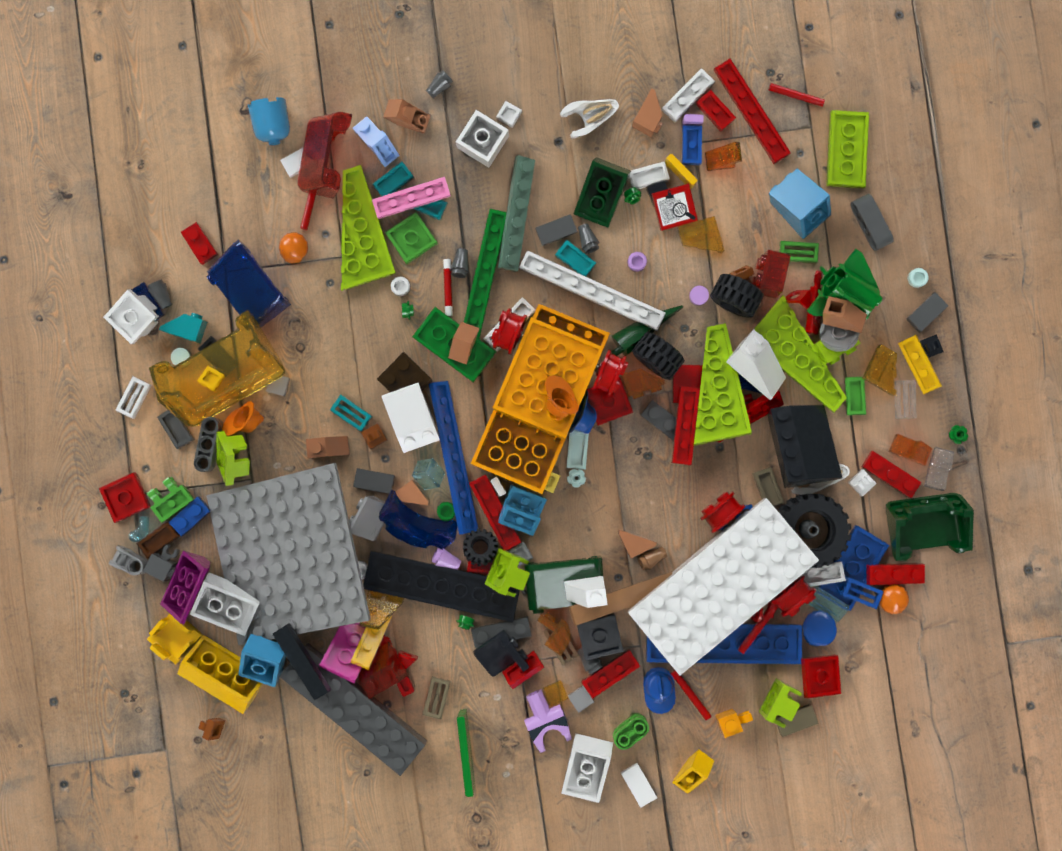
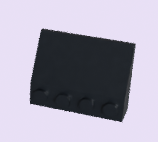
[767,405,842,488]

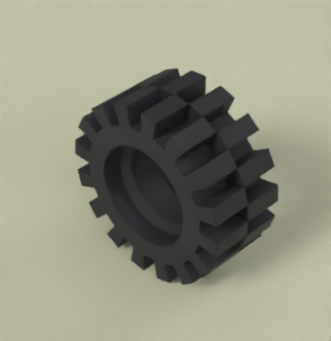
[463,529,498,566]

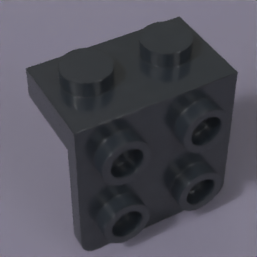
[473,630,529,677]

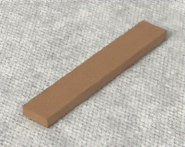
[569,571,673,626]

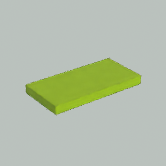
[826,110,869,189]

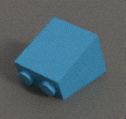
[769,168,832,239]

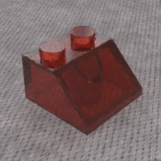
[359,642,409,699]

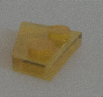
[360,590,405,630]

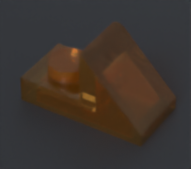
[705,142,742,171]
[889,434,932,466]

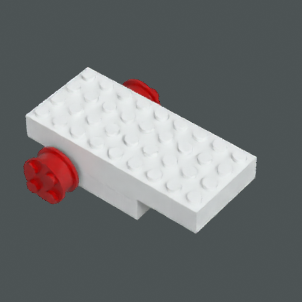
[628,491,819,675]

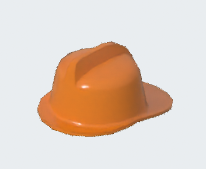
[545,375,579,421]
[222,401,264,436]

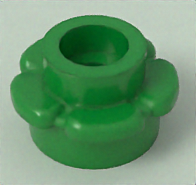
[624,187,641,205]
[402,301,414,320]
[949,425,968,444]
[456,615,475,630]

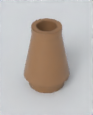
[637,547,667,571]

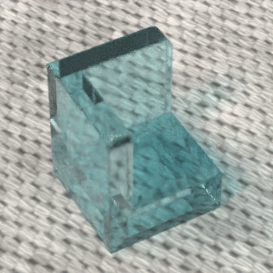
[412,458,445,490]

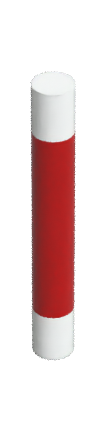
[443,259,453,317]

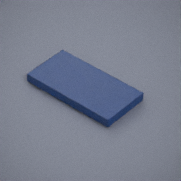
[816,525,889,611]

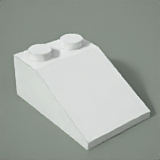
[726,329,786,400]
[382,383,440,453]
[190,573,260,636]
[561,733,613,803]

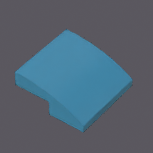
[498,484,547,536]

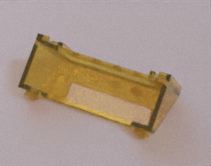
[149,310,285,427]

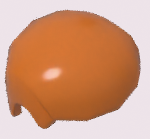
[279,232,308,264]
[879,584,909,614]

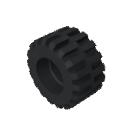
[710,274,764,318]
[632,332,685,380]

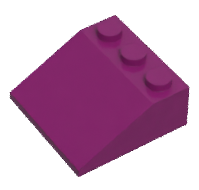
[160,551,211,624]

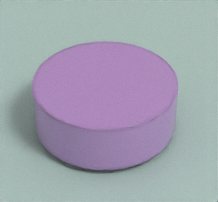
[627,252,647,272]
[689,286,709,306]

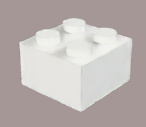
[456,110,509,168]

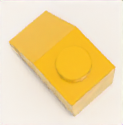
[672,749,714,794]

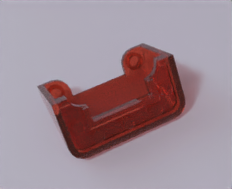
[297,112,352,199]

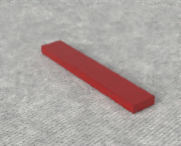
[714,58,791,164]

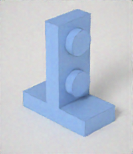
[353,117,400,167]

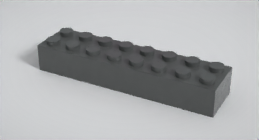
[279,643,427,776]

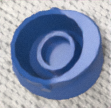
[802,610,837,647]

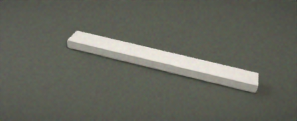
[519,251,666,331]

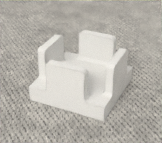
[103,289,159,344]

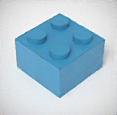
[238,634,286,687]

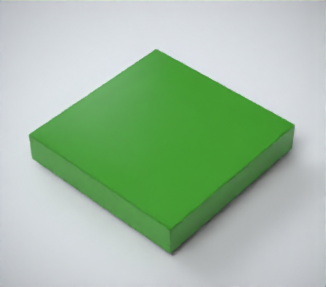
[385,212,438,264]

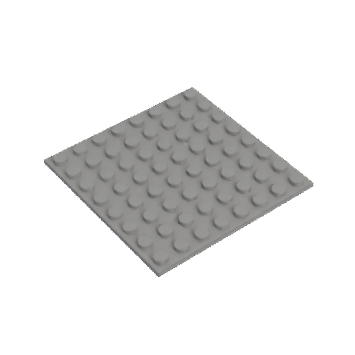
[206,463,371,645]

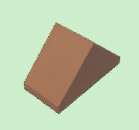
[448,322,480,365]
[390,480,430,505]
[618,530,657,558]

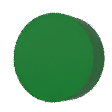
[437,502,455,521]

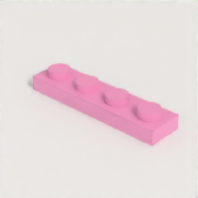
[372,177,451,219]

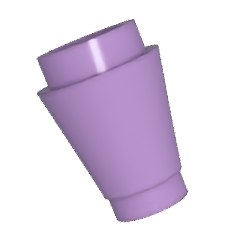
[431,548,461,570]

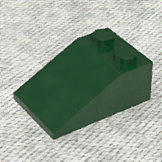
[573,157,631,228]

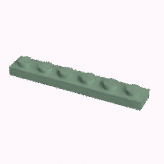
[498,155,535,272]

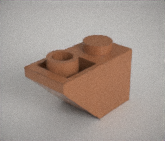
[383,99,431,133]
[823,296,867,333]

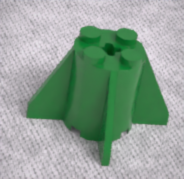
[806,249,883,320]

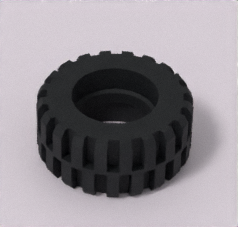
[778,494,852,568]

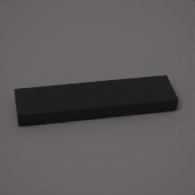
[273,623,332,701]

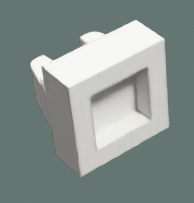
[848,469,877,496]

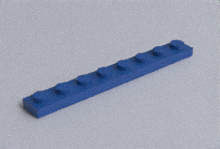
[429,381,478,535]

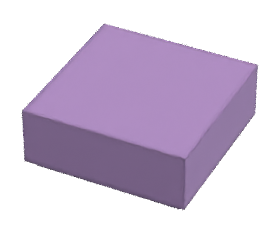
[682,114,704,127]

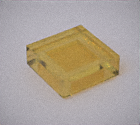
[543,680,569,706]

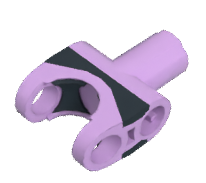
[524,689,572,753]

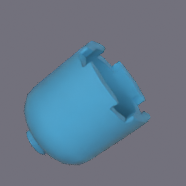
[247,97,290,145]

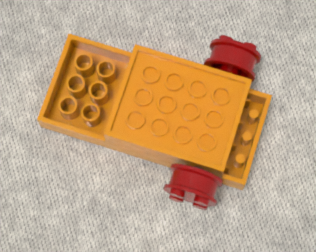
[470,304,629,495]

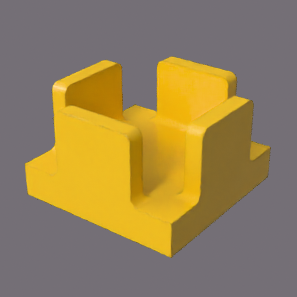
[147,613,203,665]

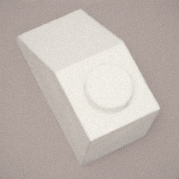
[564,576,607,608]

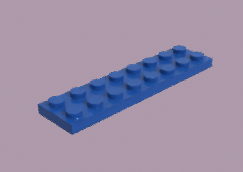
[646,624,802,664]

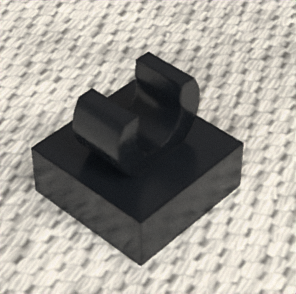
[920,334,944,358]

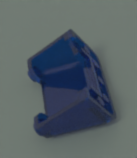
[206,239,291,332]

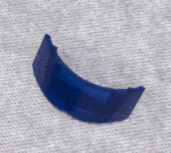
[379,490,457,549]

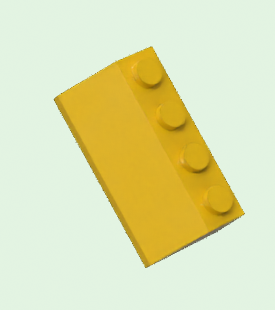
[177,635,263,714]

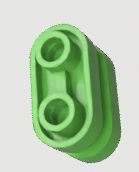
[613,713,649,750]

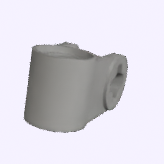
[109,545,148,575]

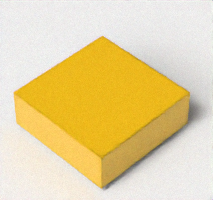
[197,365,225,392]

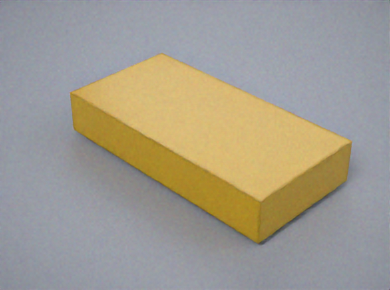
[665,154,698,190]

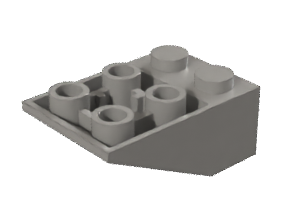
[349,496,394,541]

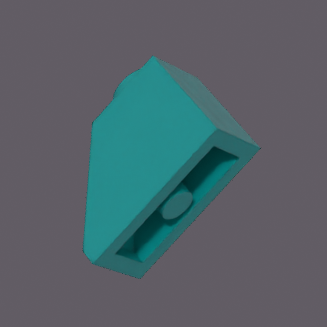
[159,313,208,344]

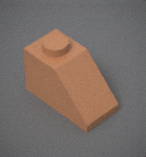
[632,88,663,138]
[306,436,350,459]

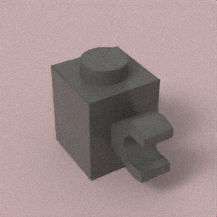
[143,544,180,582]

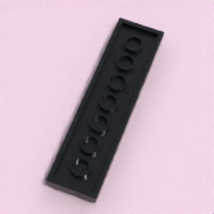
[363,551,520,622]

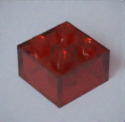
[752,250,791,298]

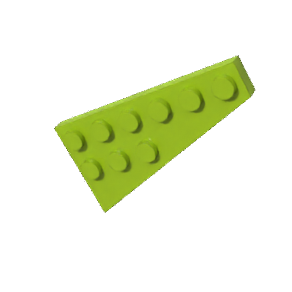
[341,165,396,291]
[754,295,847,413]
[694,323,752,446]

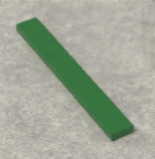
[464,209,507,339]

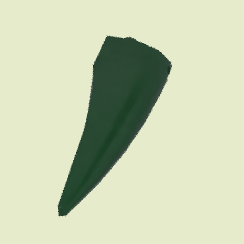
[611,305,683,356]

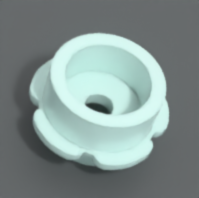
[567,469,586,488]

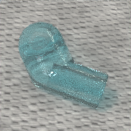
[128,516,149,542]

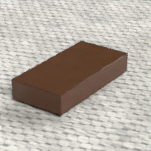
[136,521,180,559]

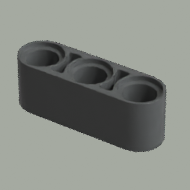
[850,194,894,251]
[194,417,223,472]

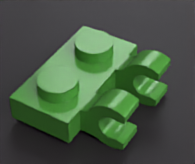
[147,477,194,523]

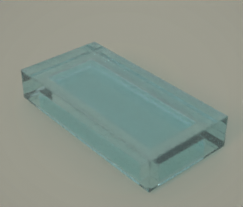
[808,586,849,622]

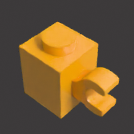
[715,708,753,738]

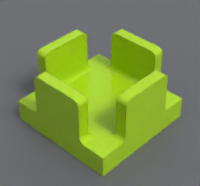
[216,431,250,486]
[485,548,530,598]
[759,678,802,729]

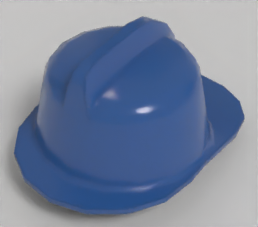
[569,390,597,434]
[643,667,676,714]

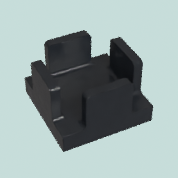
[577,613,624,661]

